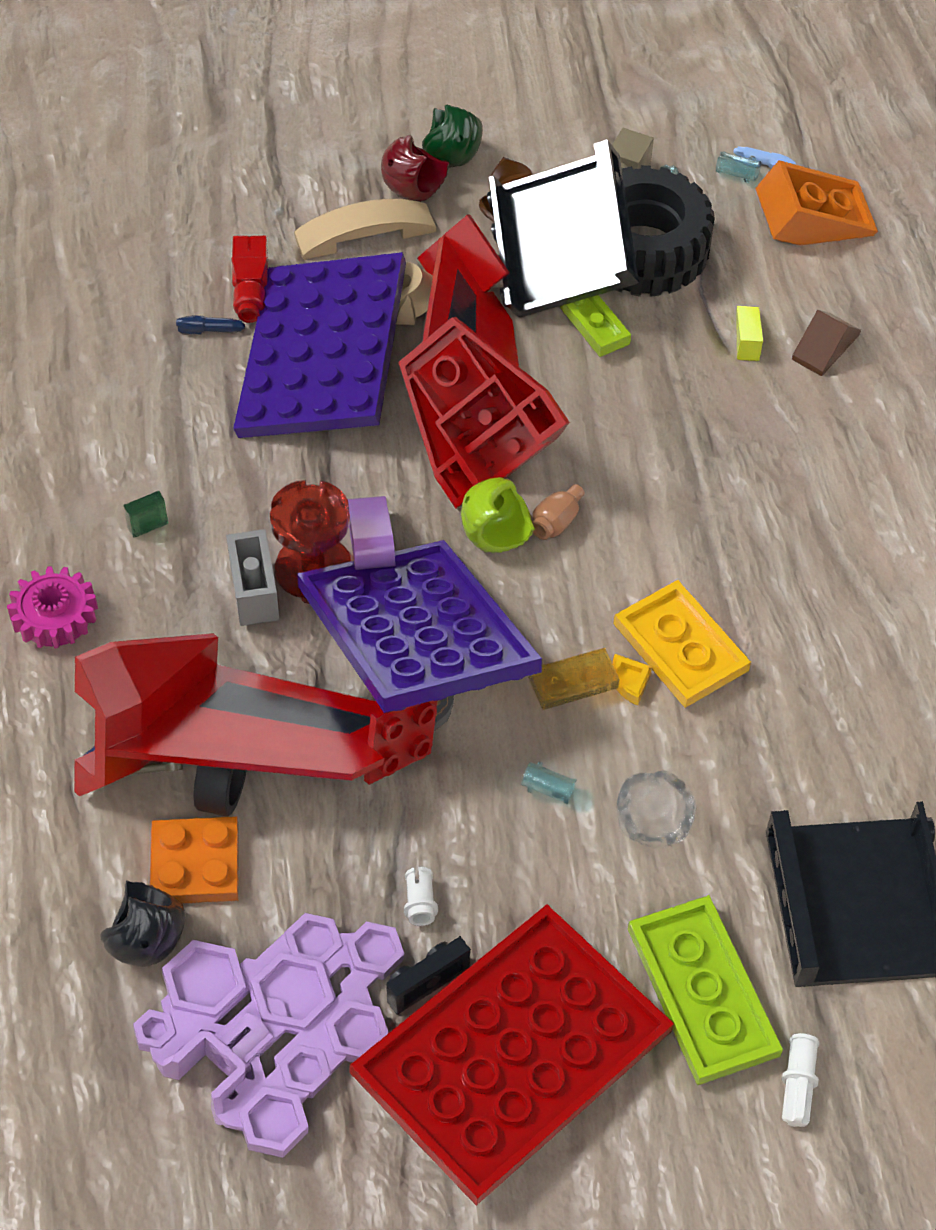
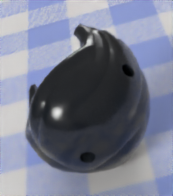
[100,880,185,967]

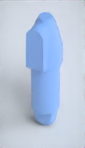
[733,146,796,170]

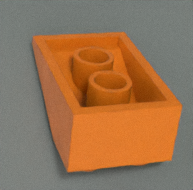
[755,160,878,246]

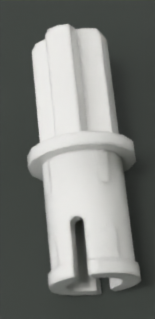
[782,1033,819,1127]

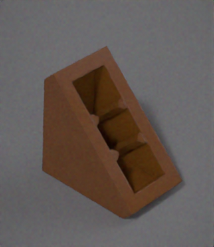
[792,309,861,376]

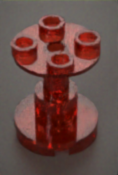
[269,480,351,604]

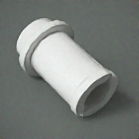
[404,867,438,926]

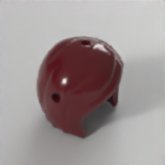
[381,135,450,202]

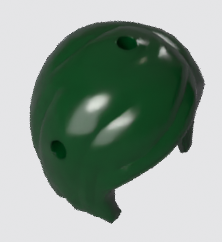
[422,104,483,168]

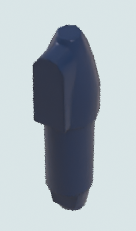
[176,315,245,335]

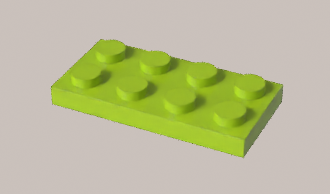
[627,895,783,1086]

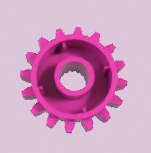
[7,566,98,649]

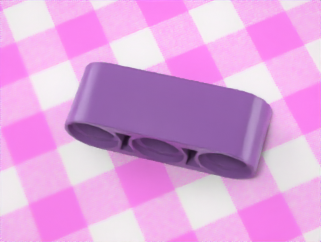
[347,496,395,570]

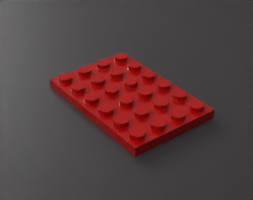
[349,904,674,1206]

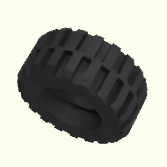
[616,165,715,297]

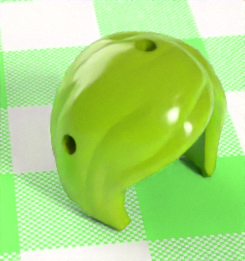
[461,477,535,553]

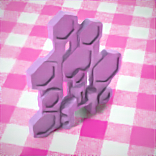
[133,913,405,1158]

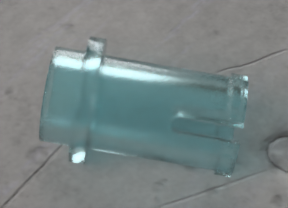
[716,151,761,183]
[521,761,577,805]

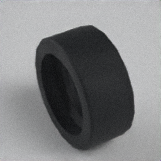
[193,765,247,817]

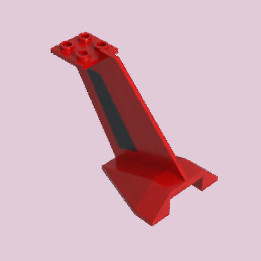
[398,214,570,509]
[74,633,438,797]

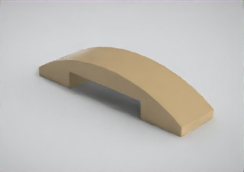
[294,199,436,260]

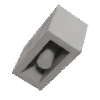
[226,529,279,626]

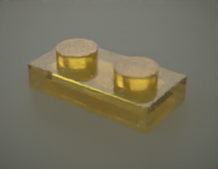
[528,648,620,710]

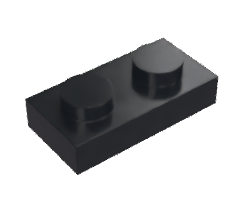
[386,936,471,1015]

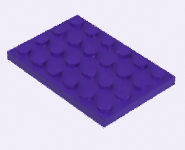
[233,252,406,438]
[297,540,542,713]

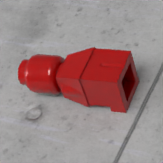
[231,235,268,323]

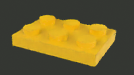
[613,580,751,708]

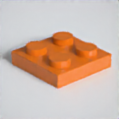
[150,816,239,903]

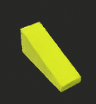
[736,306,763,361]

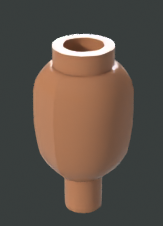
[532,484,585,540]

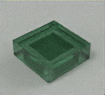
[123,491,168,538]

